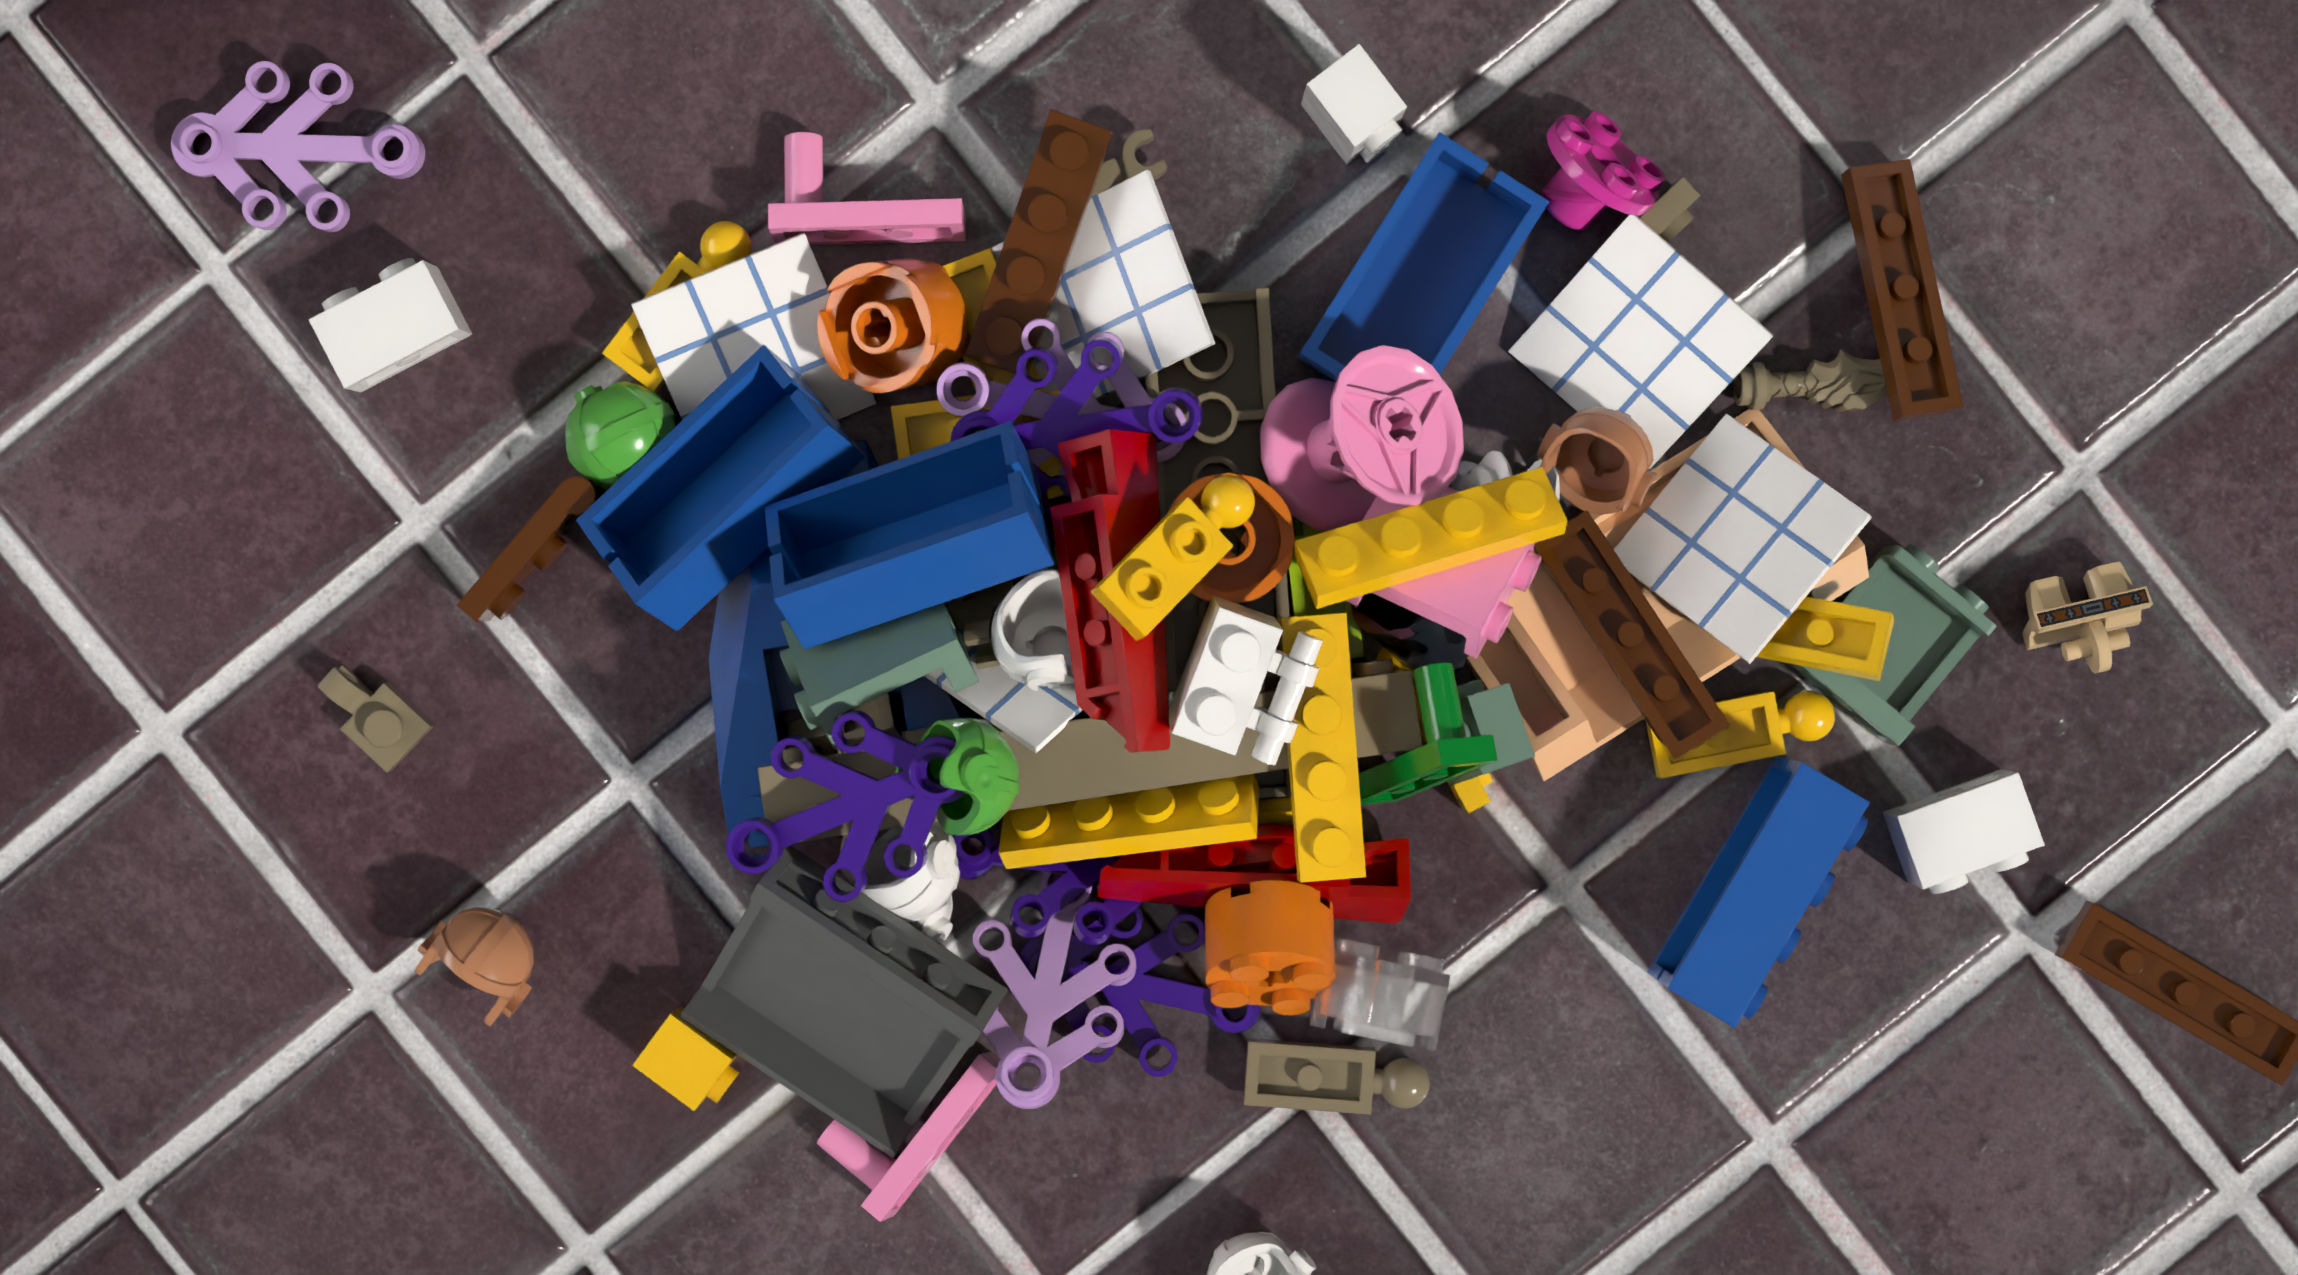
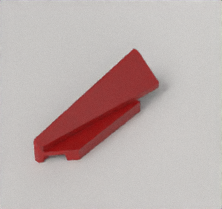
[1050,429,1170,753]
[1098,824,1411,924]

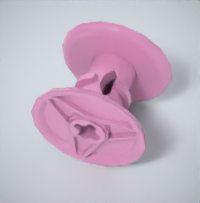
[1260,345,1464,531]

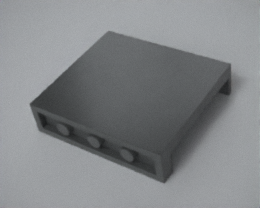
[680,845,1008,1158]

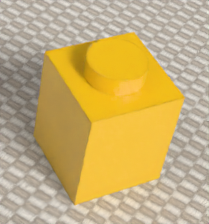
[632,1006,740,1111]

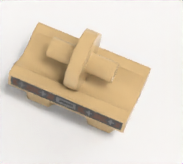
[2022,561,2153,674]

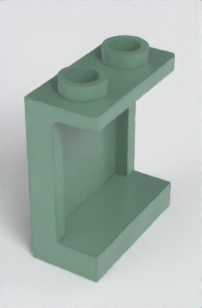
[1788,543,1997,746]
[780,602,979,747]

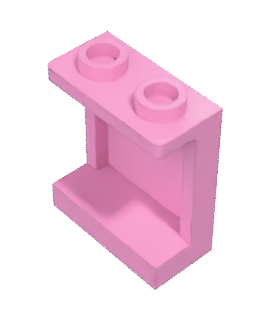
[1345,487,1541,659]

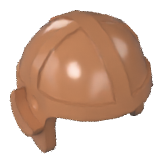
[1537,407,1657,515]
[415,907,534,1027]

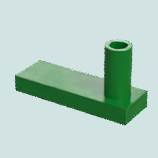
[1359,662,1498,805]

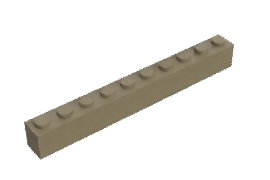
[757,658,1422,843]

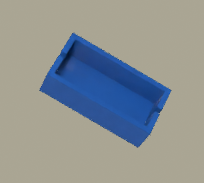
[1297,132,1550,382]
[576,345,866,631]
[765,421,1054,650]
[1647,756,1870,1028]

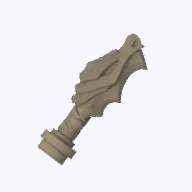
[1733,349,1888,413]

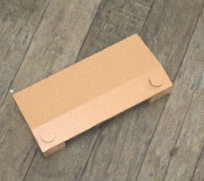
[1466,409,1869,781]

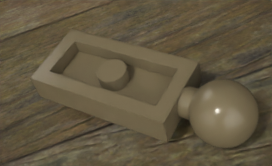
[1243,1038,1430,1115]

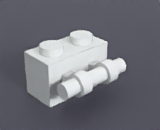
[1169,595,1323,765]

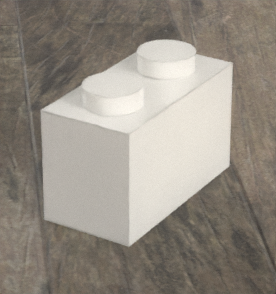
[1301,44,1407,165]
[309,258,472,393]
[1882,769,2045,894]

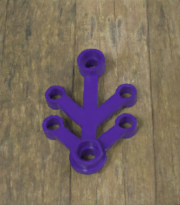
[950,337,1203,516]
[726,711,965,902]
[952,829,1160,945]
[1018,906,1260,1077]

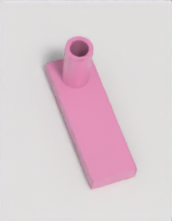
[768,132,966,246]
[817,1052,1000,1222]

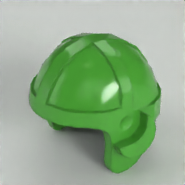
[565,381,676,491]
[895,718,1020,835]

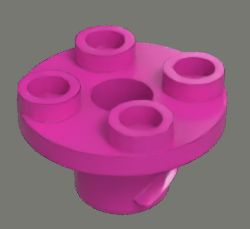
[1541,111,1666,230]

